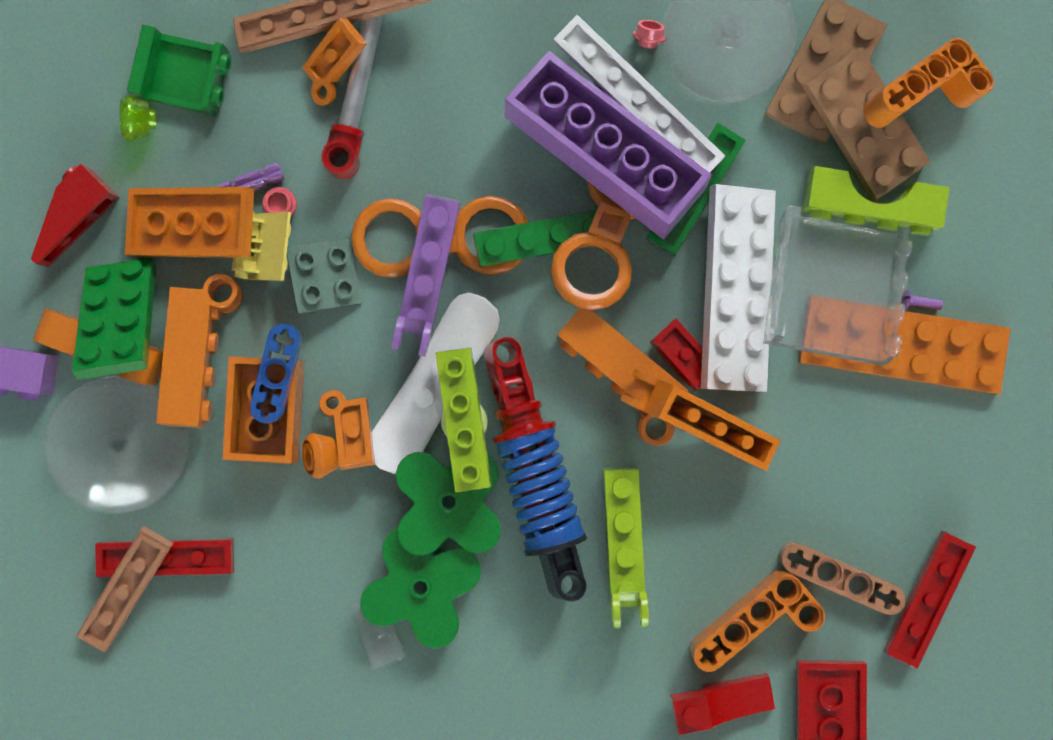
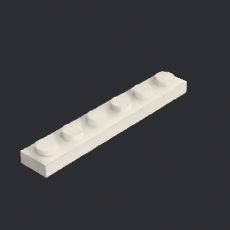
[553,15,725,172]

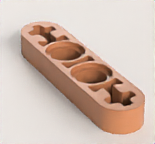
[779,542,906,615]

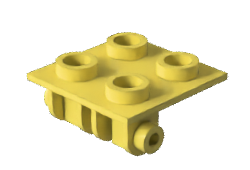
[231,211,291,281]

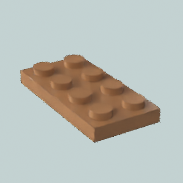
[764,0,888,146]
[802,47,930,200]

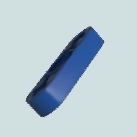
[250,324,302,423]

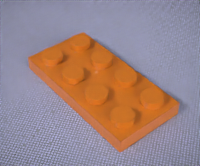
[125,187,254,258]

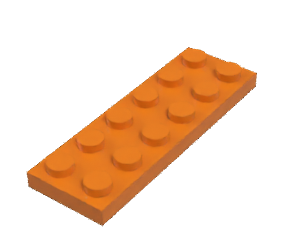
[798,296,1011,394]

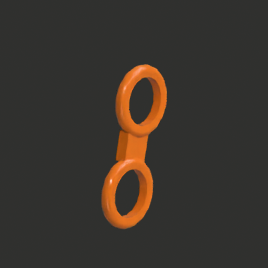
[550,181,636,310]
[351,195,528,278]

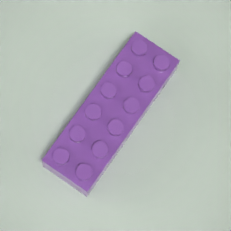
[505,51,712,240]

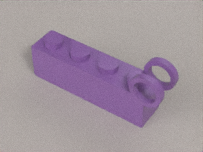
[391,193,461,357]
[0,346,59,401]

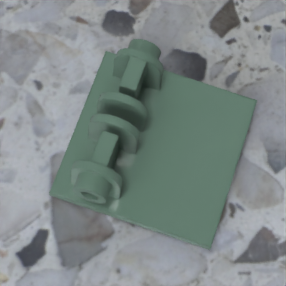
[286,238,362,314]

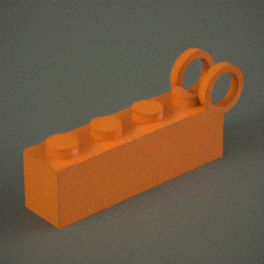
[156,274,243,429]
[557,308,689,446]
[620,369,781,471]

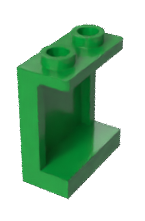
[127,24,232,116]

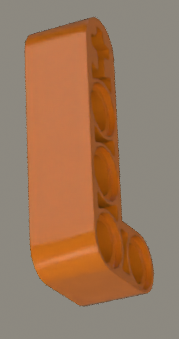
[863,38,994,128]
[33,308,163,385]
[689,570,825,672]

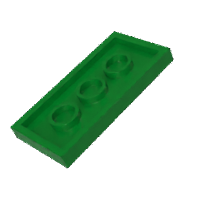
[72,257,156,380]

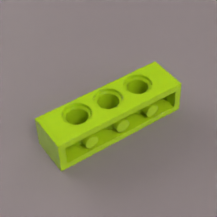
[435,347,492,492]

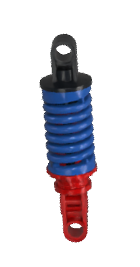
[484,337,587,602]

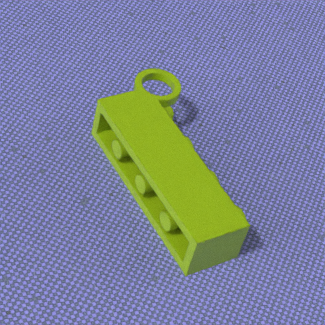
[602,467,649,628]

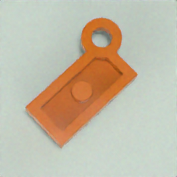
[302,18,367,106]
[319,390,375,470]

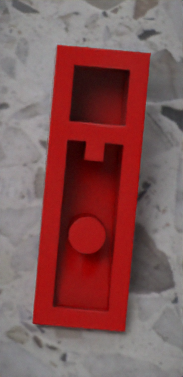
[31,163,120,267]

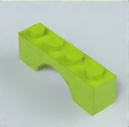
[801,166,950,236]

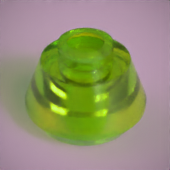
[119,95,156,142]

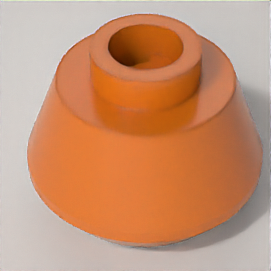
[302,433,339,479]

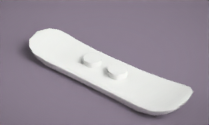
[372,292,500,474]

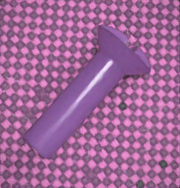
[901,290,943,310]

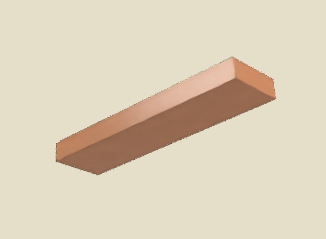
[75,526,174,653]

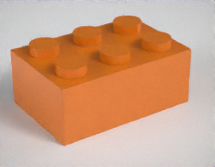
[222,356,305,464]

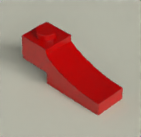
[670,673,775,735]

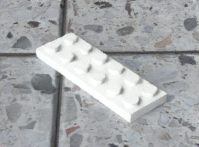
[701,184,776,392]

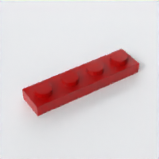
[883,530,976,669]
[95,538,234,577]

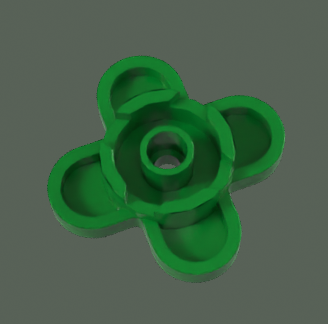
[396,452,501,556]
[360,528,481,648]

